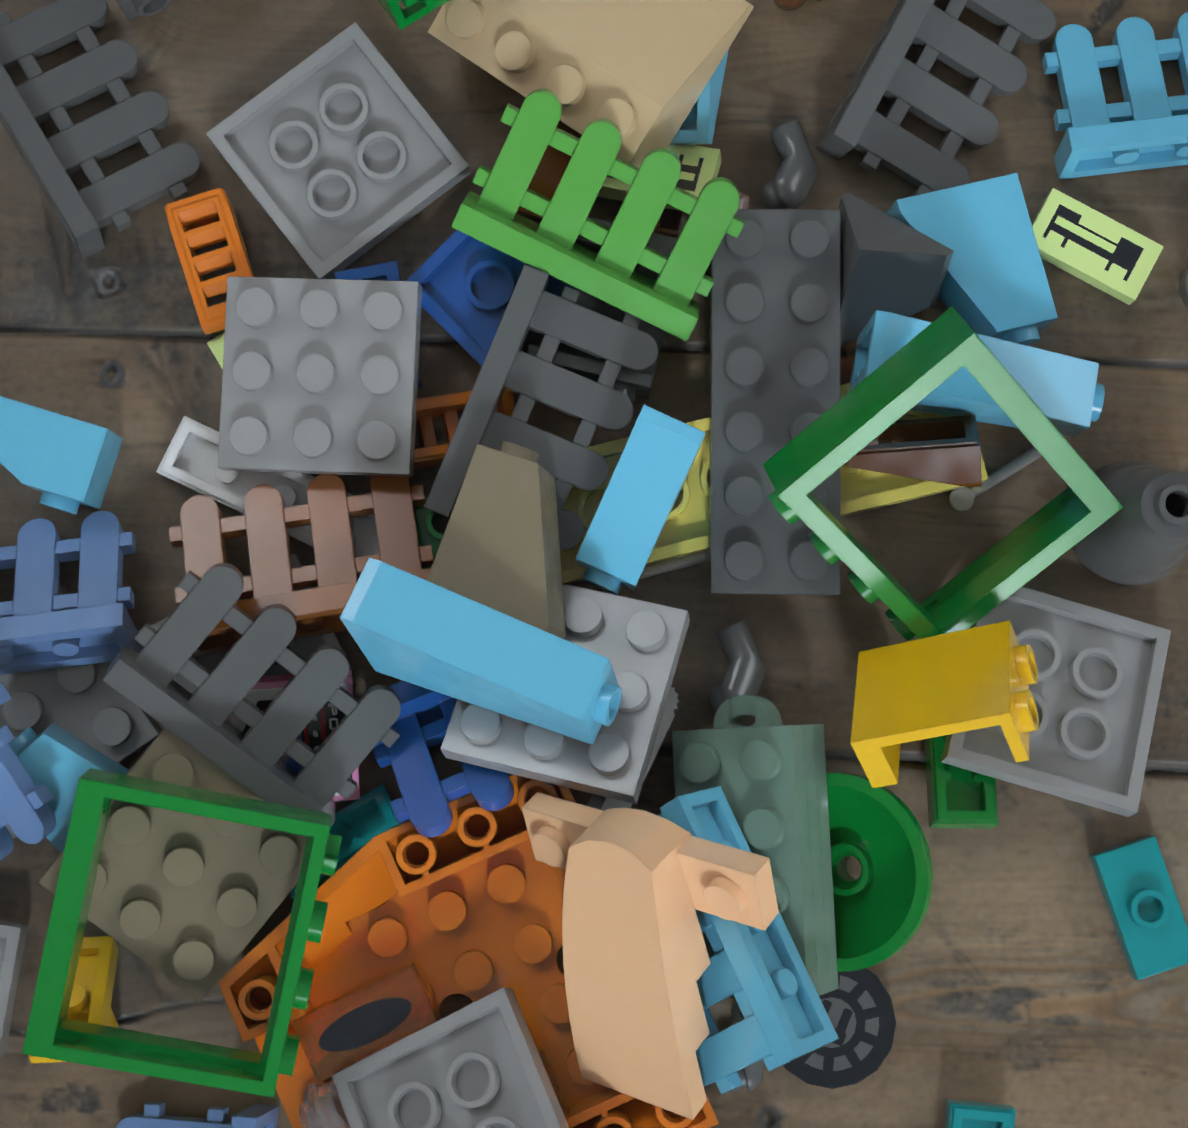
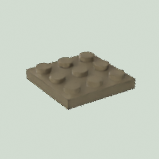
[38,727,307,1003]

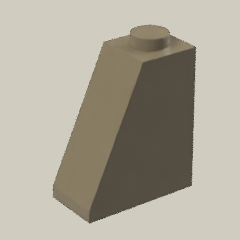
[427,441,566,639]

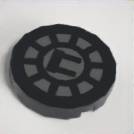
[783,968,896,1089]

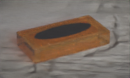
[291,962,440,1083]

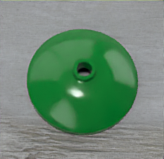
[826,772,933,972]

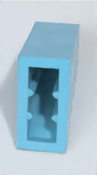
[887,173,1058,346]
[576,405,705,595]

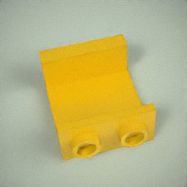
[850,620,1039,788]

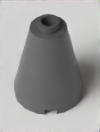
[1073,460,1188,586]

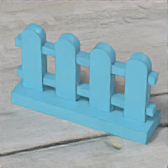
[1042,11,1188,180]
[658,786,839,1094]

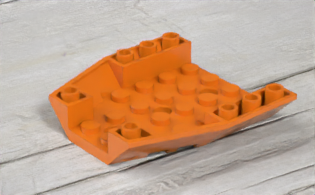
[217,775,719,1128]

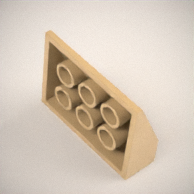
[428,0,754,168]

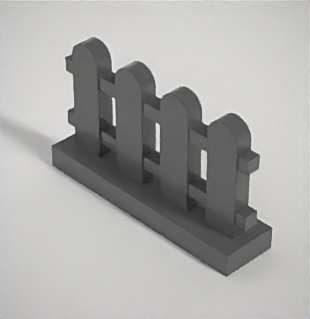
[0,0,201,259]
[816,0,1056,196]
[424,264,658,551]
[103,563,401,826]

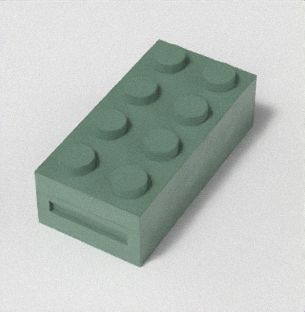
[672,695,839,998]

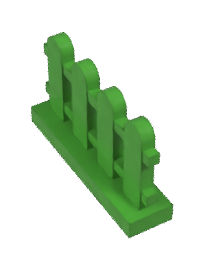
[451,89,745,341]

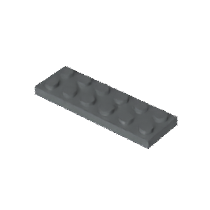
[709,209,840,595]

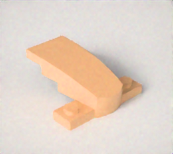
[522,792,779,1120]

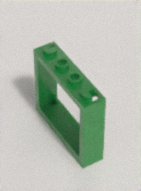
[763,306,1123,641]
[22,768,342,1098]

